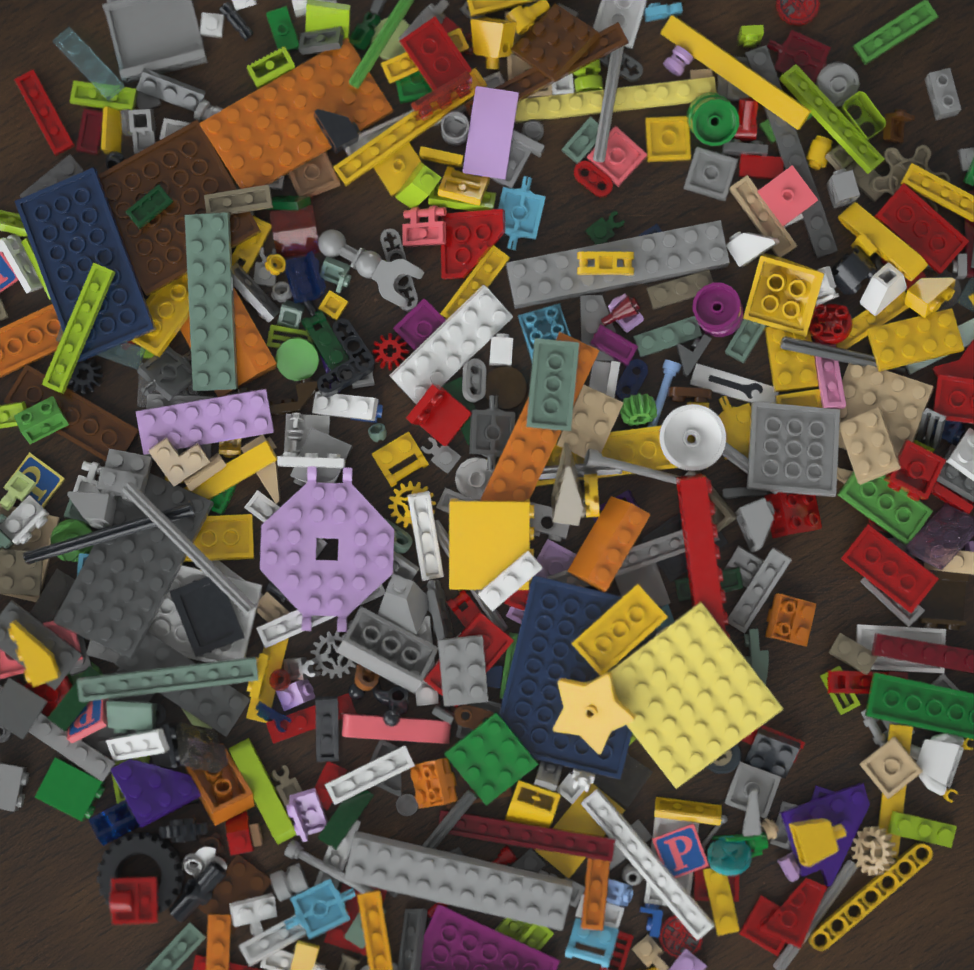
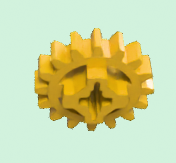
[388,481,436,528]

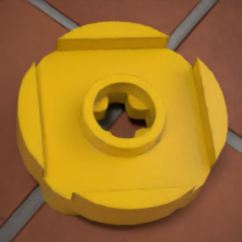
[584,474,600,517]

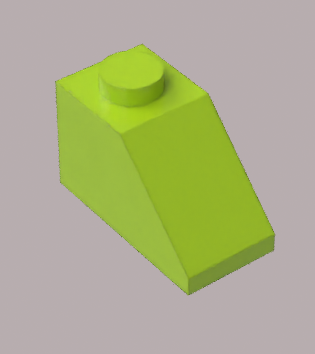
[395,162,442,209]

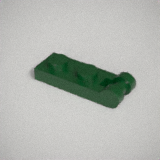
[301,310,350,371]

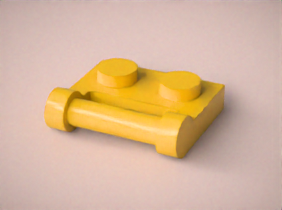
[438,166,490,206]
[372,432,429,487]

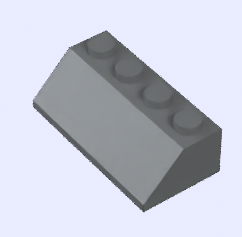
[337,607,438,694]

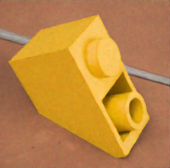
[905,278,956,318]

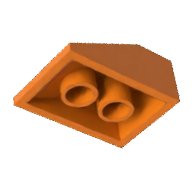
[183,743,254,826]

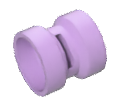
[663,46,693,76]

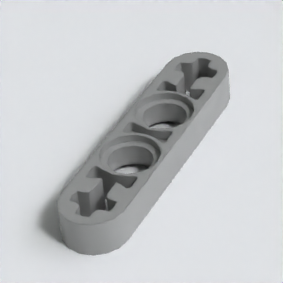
[380,229,418,311]

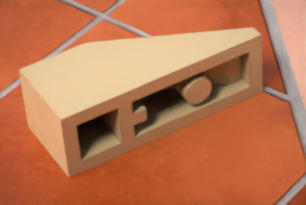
[241,434,281,505]

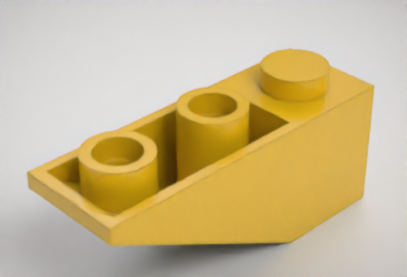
[8,620,61,687]

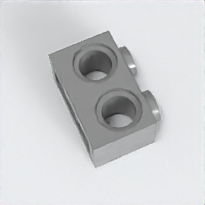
[925,68,961,120]

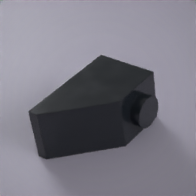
[314,109,360,154]

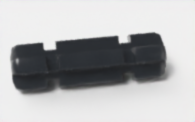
[220,2,253,41]

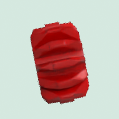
[372,333,409,371]

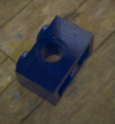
[88,799,140,846]

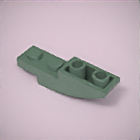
[744,629,769,685]

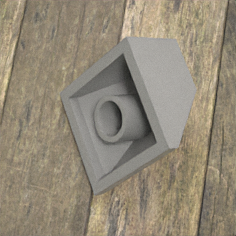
[377,574,429,636]

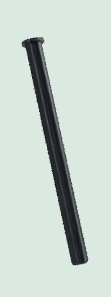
[23,500,196,564]

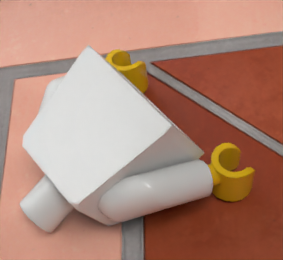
[910,733,974,802]

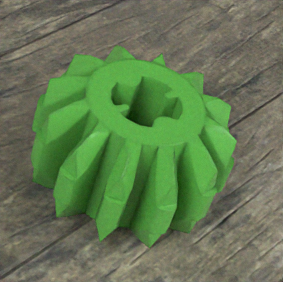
[620,393,657,426]

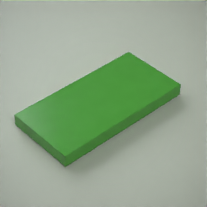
[837,471,933,546]

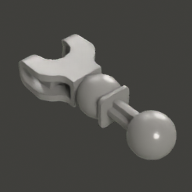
[318,229,425,308]

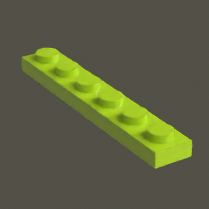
[779,64,885,174]
[42,263,115,394]

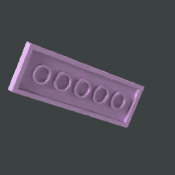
[136,389,274,455]

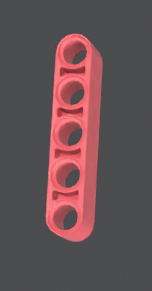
[342,713,451,744]

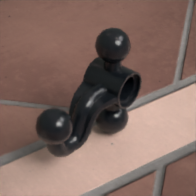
[348,679,410,727]

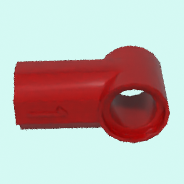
[733,98,758,142]

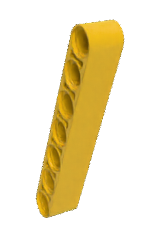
[808,843,933,951]

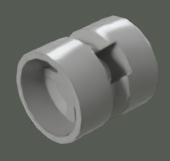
[441,112,469,146]
[270,863,309,901]

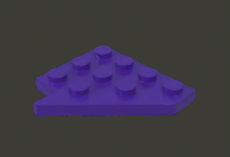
[780,783,870,887]

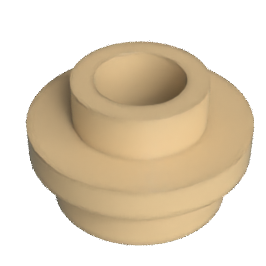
[761,819,779,840]

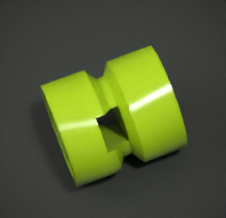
[573,59,603,93]

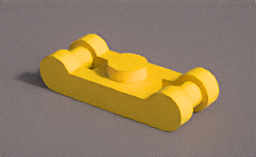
[577,251,634,276]

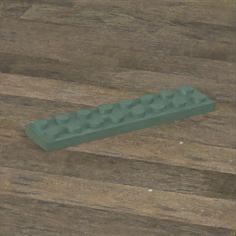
[185,213,238,391]

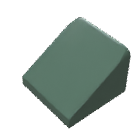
[277,300,305,329]

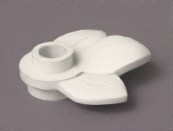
[183,846,227,879]

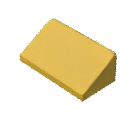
[101,107,123,154]

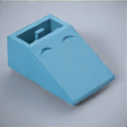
[518,303,571,362]

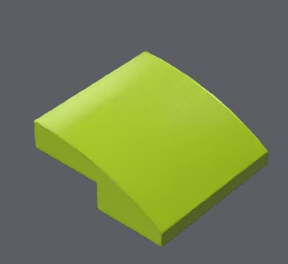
[495,917,554,950]

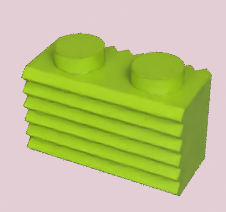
[247,46,295,89]

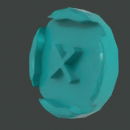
[707,836,752,876]

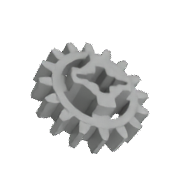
[311,631,356,679]

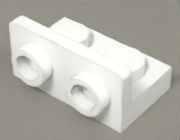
[0,495,49,545]

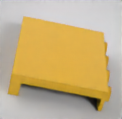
[449,498,534,590]

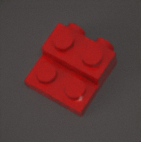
[884,440,946,502]

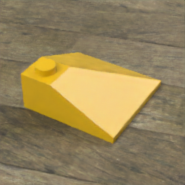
[743,253,824,337]

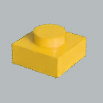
[318,290,349,320]

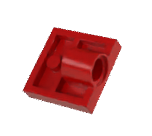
[110,877,158,924]

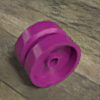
[693,283,744,337]

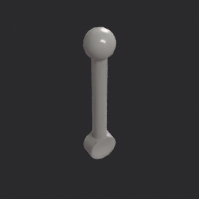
[701,815,728,851]

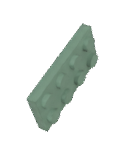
[526,338,579,431]

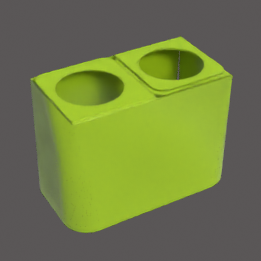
[840,91,886,141]

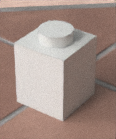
[490,333,513,367]

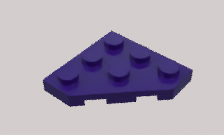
[110,759,201,827]

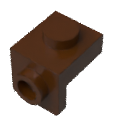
[883,109,915,144]

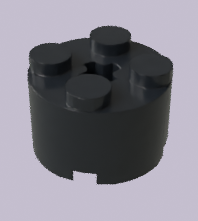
[831,245,878,295]

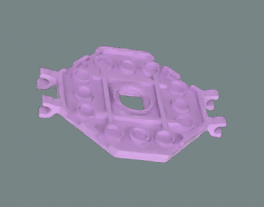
[260,466,394,632]

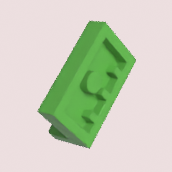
[14,396,69,444]

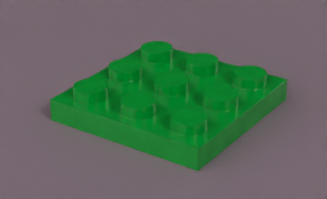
[444,712,538,805]

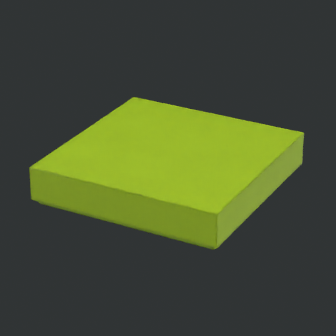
[306,0,351,40]

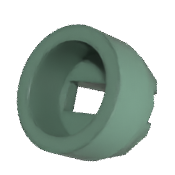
[368,423,387,442]

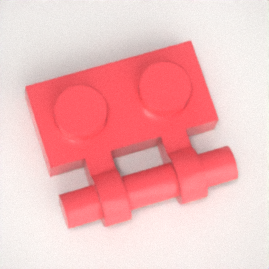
[402,205,447,247]

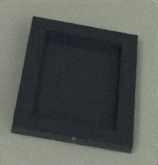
[641,512,728,582]
[170,576,245,657]

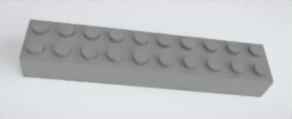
[506,220,730,309]
[344,831,573,930]

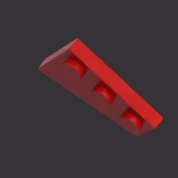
[759,878,827,949]

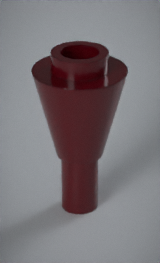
[601,295,640,326]

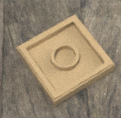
[860,736,923,799]

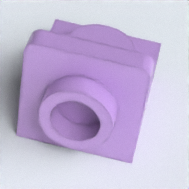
[777,851,800,882]

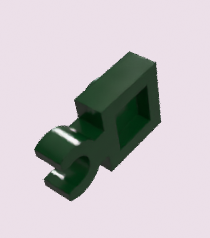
[348,12,381,50]
[585,211,625,245]

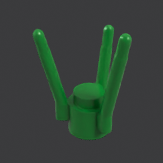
[711,831,768,858]

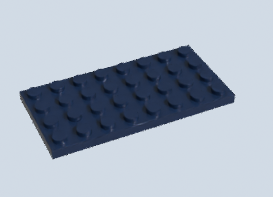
[15,167,156,363]

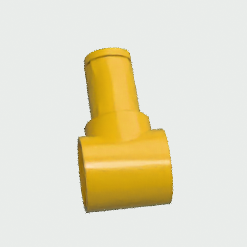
[506,0,550,35]

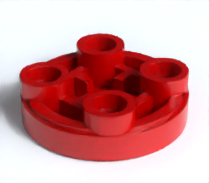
[809,304,853,345]

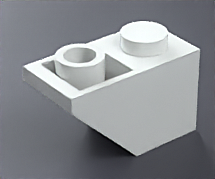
[860,262,907,316]

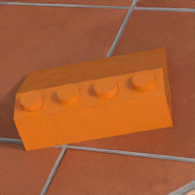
[180,288,277,397]

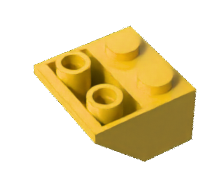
[505,780,561,827]

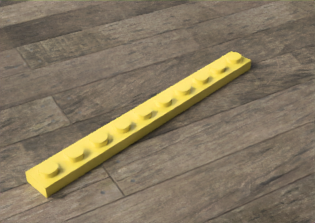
[515,77,716,123]

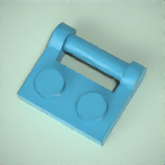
[565,918,619,968]

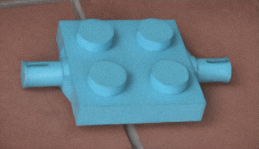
[498,176,546,250]
[284,879,356,939]

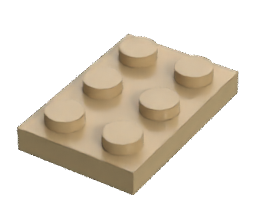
[556,385,623,458]
[839,407,901,485]

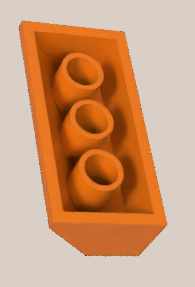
[567,496,651,593]

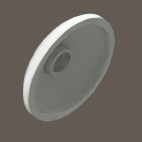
[659,404,726,471]

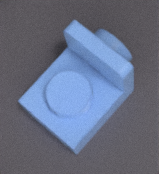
[607,879,633,906]

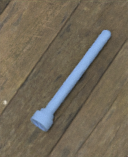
[647,359,681,427]

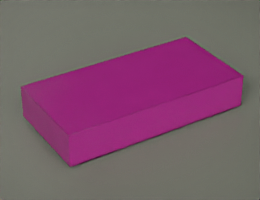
[589,325,638,366]

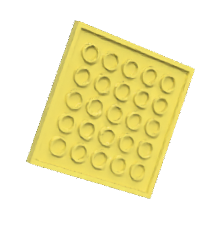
[607,602,783,789]

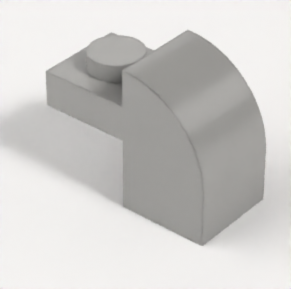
[128,109,156,154]

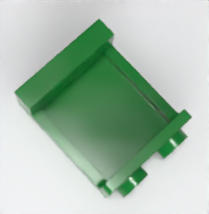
[35,757,106,822]

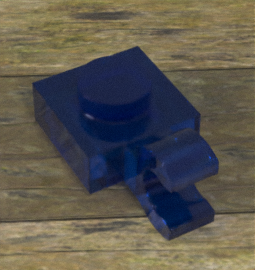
[255,701,292,733]

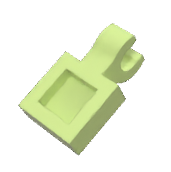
[0,470,36,511]

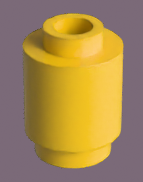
[806,136,833,170]

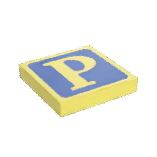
[3,453,65,508]

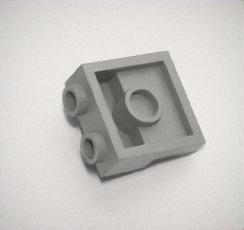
[96,449,153,502]

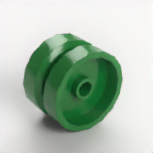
[687,92,739,146]

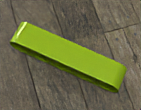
[229,738,296,845]

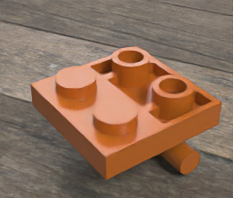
[765,593,816,647]
[410,758,458,809]

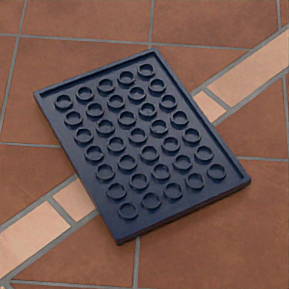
[499,575,663,779]

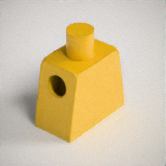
[471,17,517,69]
[789,818,846,867]

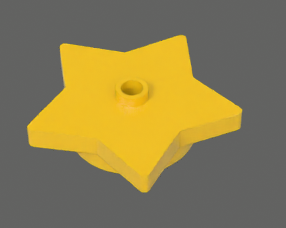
[553,672,636,754]

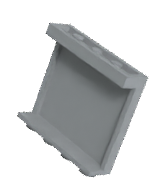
[102,0,208,84]

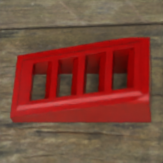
[600,931,634,970]

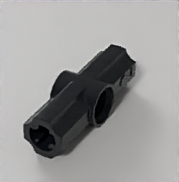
[169,861,227,923]

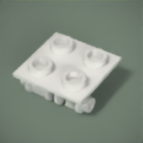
[284,413,330,457]

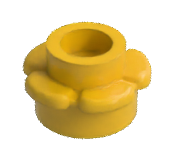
[265,254,286,275]

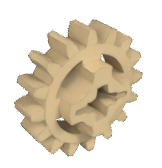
[851,826,896,875]

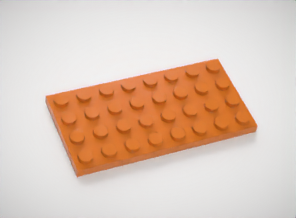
[199,38,393,189]

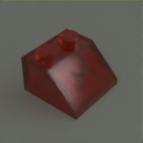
[270,205,321,258]

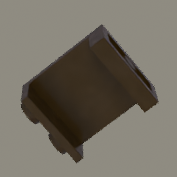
[919,570,969,630]

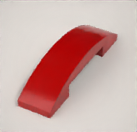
[828,671,908,694]

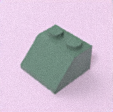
[106,701,157,733]

